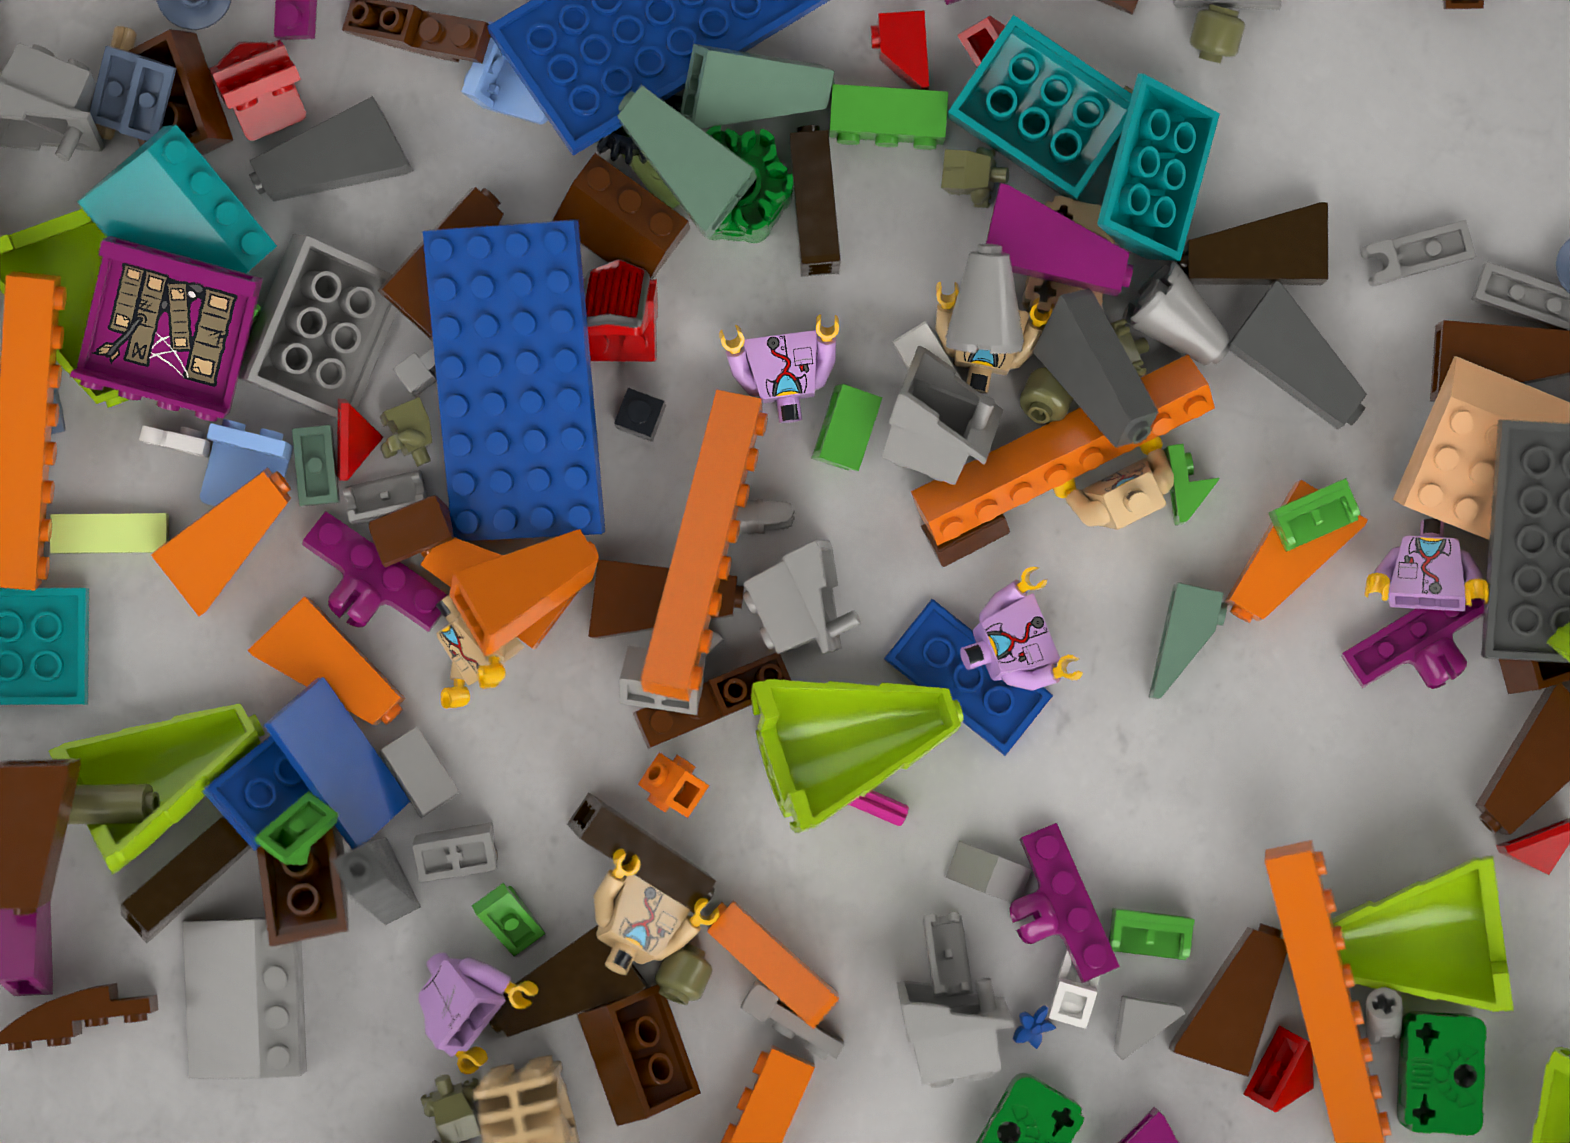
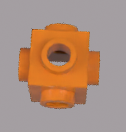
[638,752,709,818]

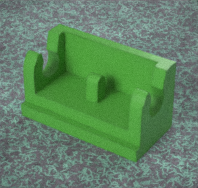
[811,384,882,471]
[1268,478,1361,552]
[1109,908,1195,960]

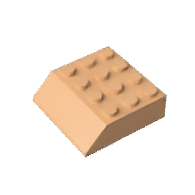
[1393,356,1570,540]

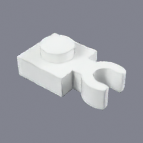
[139,425,213,458]

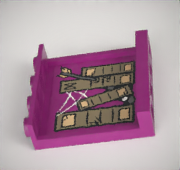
[70,236,263,422]

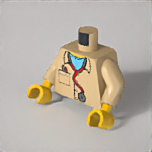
[936,282,1055,393]
[1053,436,1174,530]
[436,595,524,709]
[594,849,719,975]

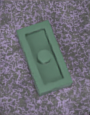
[292,425,340,507]

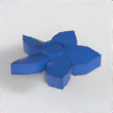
[1012,1005,1056,1049]

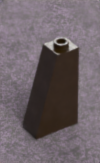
[790,125,841,277]
[1177,202,1328,285]
[567,792,716,914]
[121,816,251,944]
[489,925,648,1037]

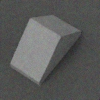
[946,841,1032,903]
[1114,996,1186,1060]

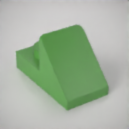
[1163,444,1220,525]
[255,791,339,865]
[472,883,545,956]

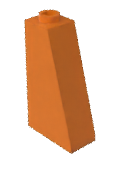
[151,467,291,617]
[1224,480,1368,623]
[449,529,599,656]
[420,537,581,650]
[248,596,406,725]
[707,900,839,1029]

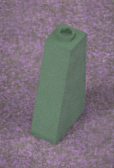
[680,44,835,129]
[618,85,757,239]

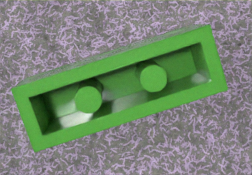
[829,84,948,150]

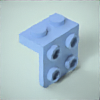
[461,21,548,124]
[200,419,293,506]

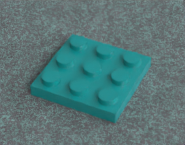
[0,588,89,705]

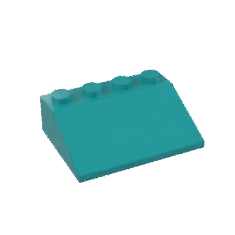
[947,15,1132,201]
[1097,73,1220,261]
[77,125,277,273]

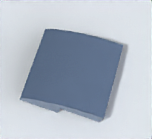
[90,46,176,141]

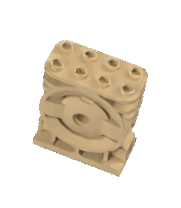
[473,1055,580,1143]

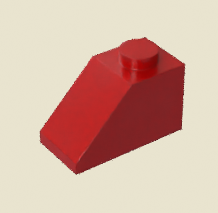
[871,10,929,90]

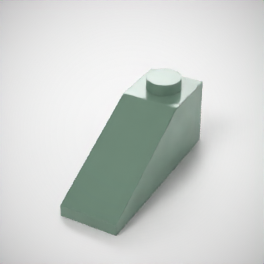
[1148,583,1228,699]

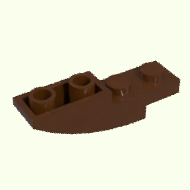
[342,0,491,64]
[633,652,792,749]
[0,983,159,1051]

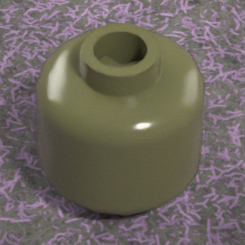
[1190,4,1245,64]
[1019,367,1073,424]
[655,944,713,1005]

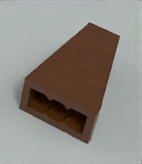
[377,187,504,342]
[1430,320,1570,402]
[588,559,744,639]
[1475,683,1570,835]
[0,758,81,915]
[1169,923,1287,1077]

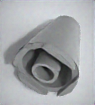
[945,244,1024,354]
[1122,261,1230,365]

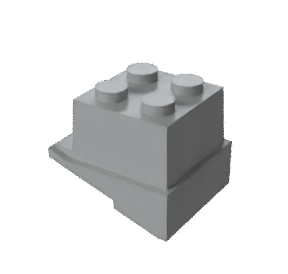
[0,43,105,161]
[882,345,1003,485]
[743,540,860,654]
[897,978,1014,1087]

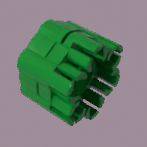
[705,125,793,243]

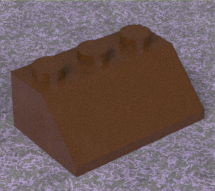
[129,29,234,155]
[552,153,690,279]
[577,984,701,1126]

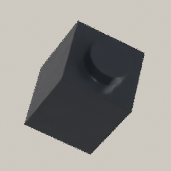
[614,388,666,442]

